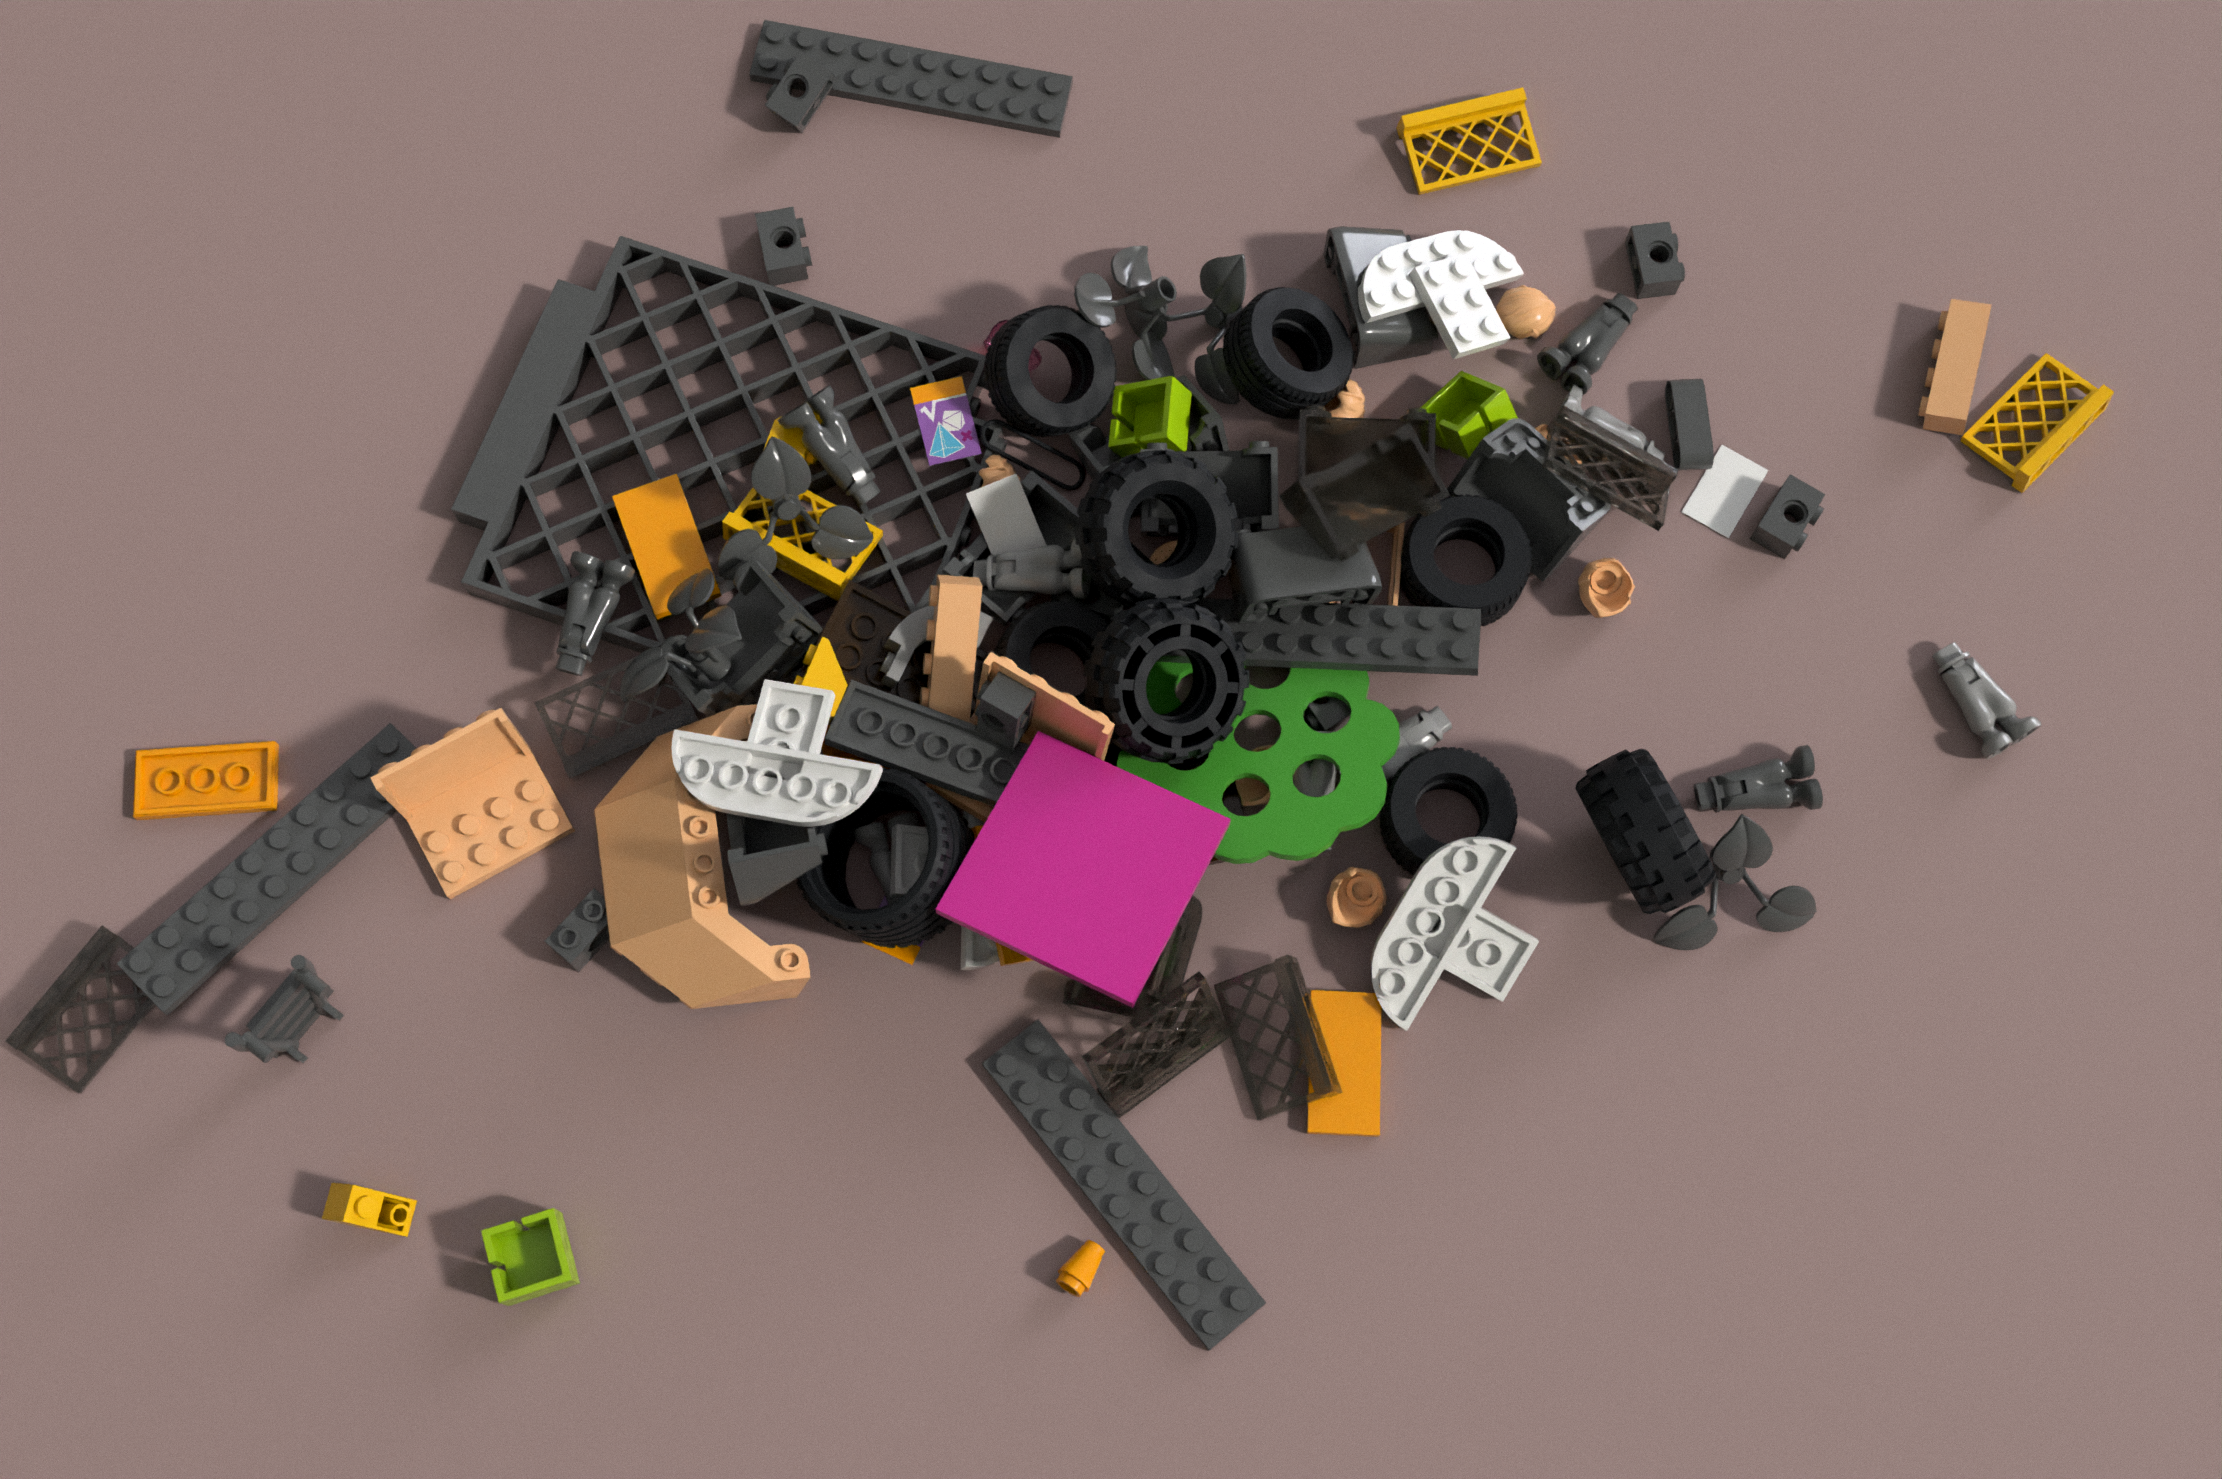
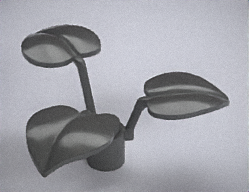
[1074,246,1177,380]
[1124,254,1247,404]
[718,437,873,581]
[620,568,742,702]
[1654,814,1817,950]

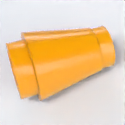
[1056,1240,1105,1297]

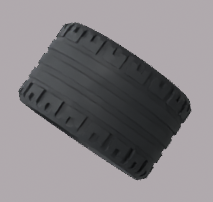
[797,768,975,948]

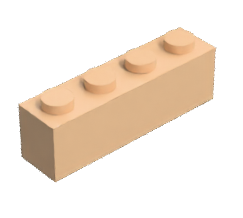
[1918,299,1992,435]
[920,575,983,722]

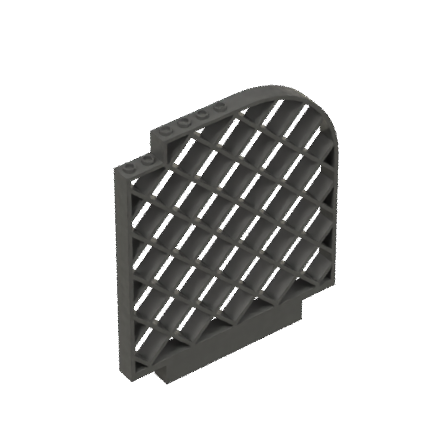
[451,236,1007,684]

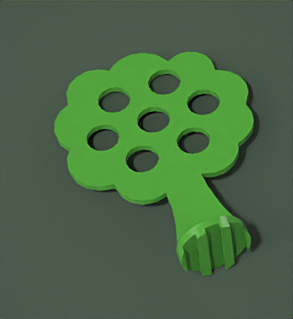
[1116,662,1400,864]

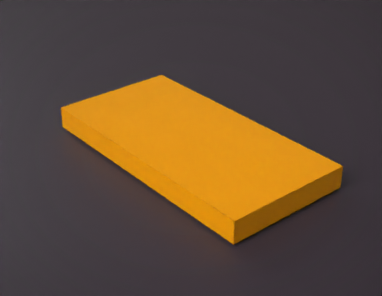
[612,474,722,620]
[133,741,279,820]
[1307,990,1382,1137]

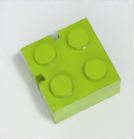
[1415,371,1518,459]
[1108,376,1192,458]
[481,1208,580,1306]

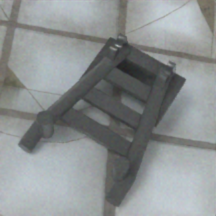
[225,955,344,1064]

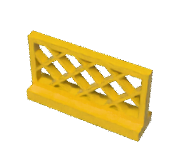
[1396,87,1542,195]
[1960,353,2114,493]
[722,487,883,601]

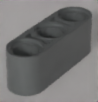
[1665,378,1714,471]

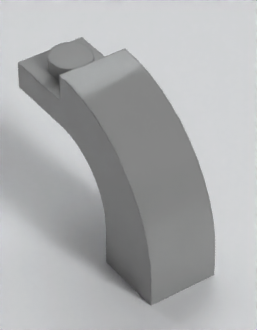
[880,606,993,689]

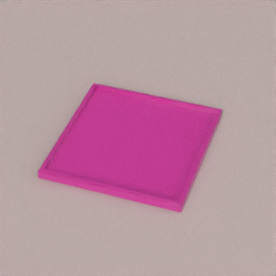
[935,731,1231,1008]

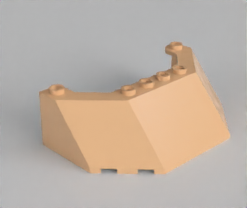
[594,704,811,1009]

